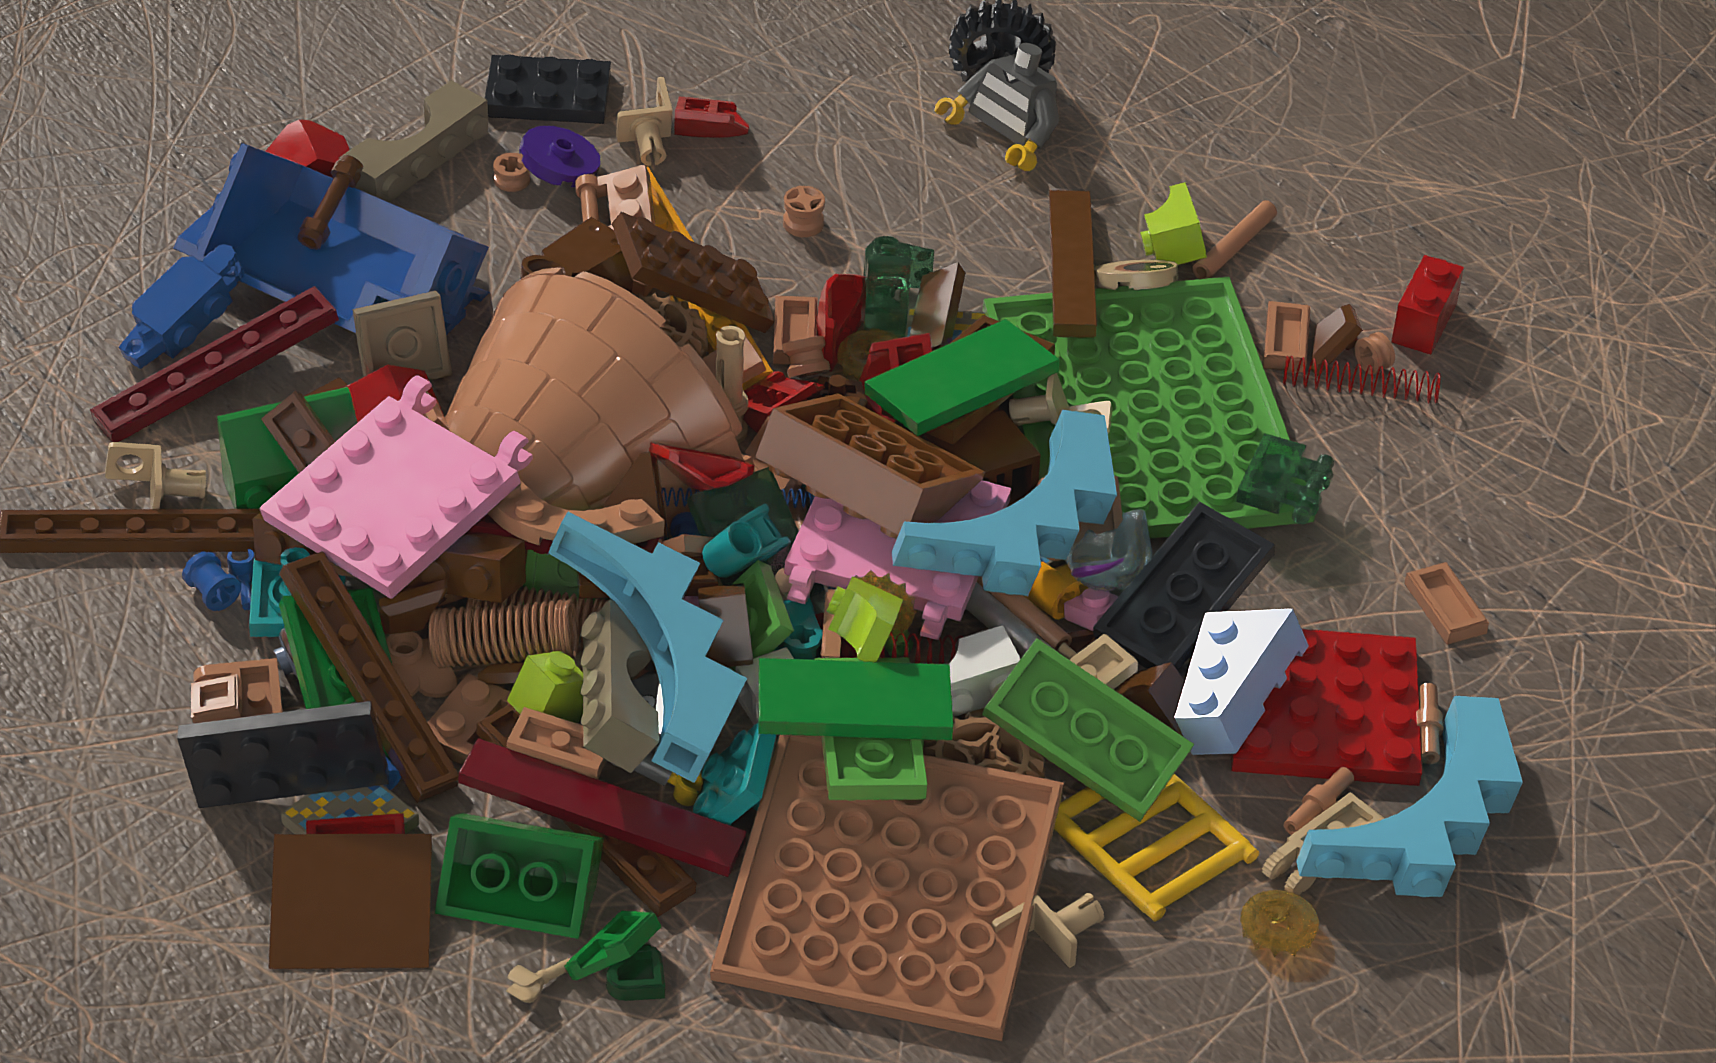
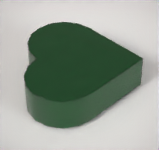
[606,944,665,1001]

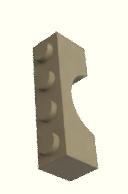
[339,80,488,202]
[581,599,659,773]

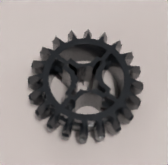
[949,0,1056,82]

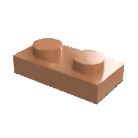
[507,707,607,780]

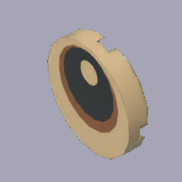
[1094,260,1178,290]

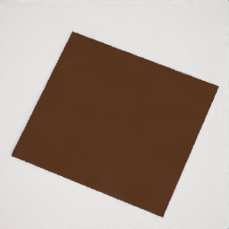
[269,834,432,969]

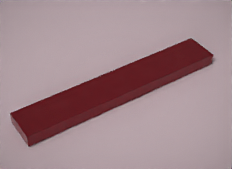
[90,286,339,442]
[458,738,747,877]

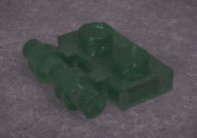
[1236,433,1335,525]

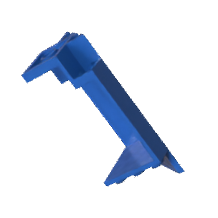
[173,143,490,335]

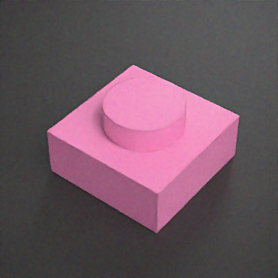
[1064,587,1118,631]

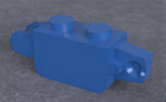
[119,244,245,369]

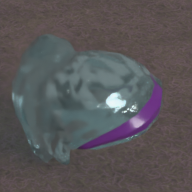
[1067,509,1152,592]

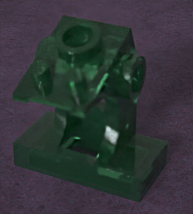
[863,236,934,339]

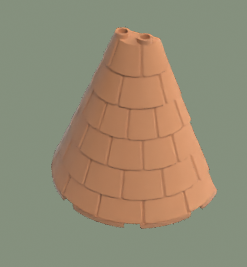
[439,268,757,607]

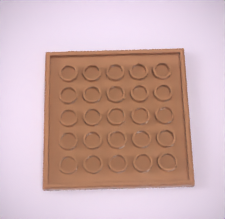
[710,735,1064,1041]

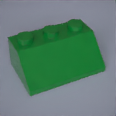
[217,387,358,509]
[434,813,604,939]

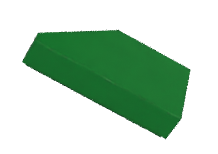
[564,910,662,980]

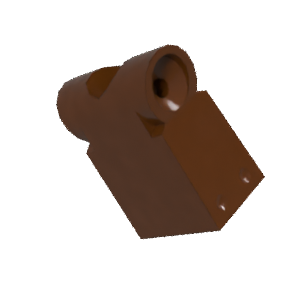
[520,217,633,293]
[893,406,1041,507]

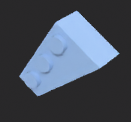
[1175,609,1309,755]

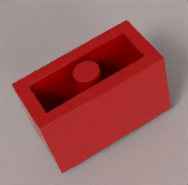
[1391,255,1464,355]

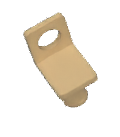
[616,77,673,166]
[1009,373,1112,434]
[105,442,206,509]
[991,893,1104,968]

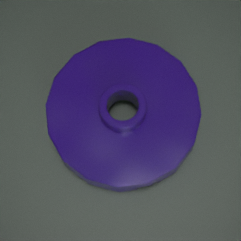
[519,126,600,187]

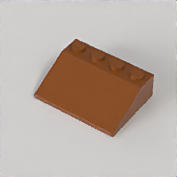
[755,394,985,539]

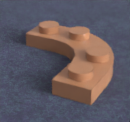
[487,480,665,545]

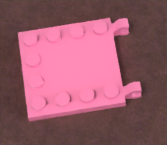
[260,375,533,599]
[784,481,1011,640]

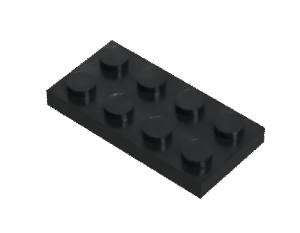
[1093,501,1275,671]
[177,701,389,808]

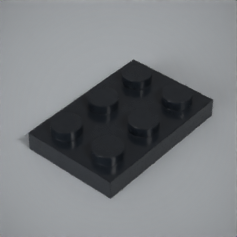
[485,54,611,124]

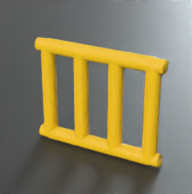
[1054,774,1259,922]

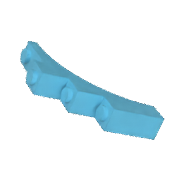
[892,410,1117,596]
[548,512,747,783]
[1296,696,1523,897]

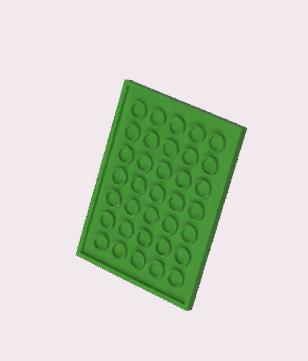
[983,277,1316,541]

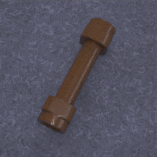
[297,155,363,250]

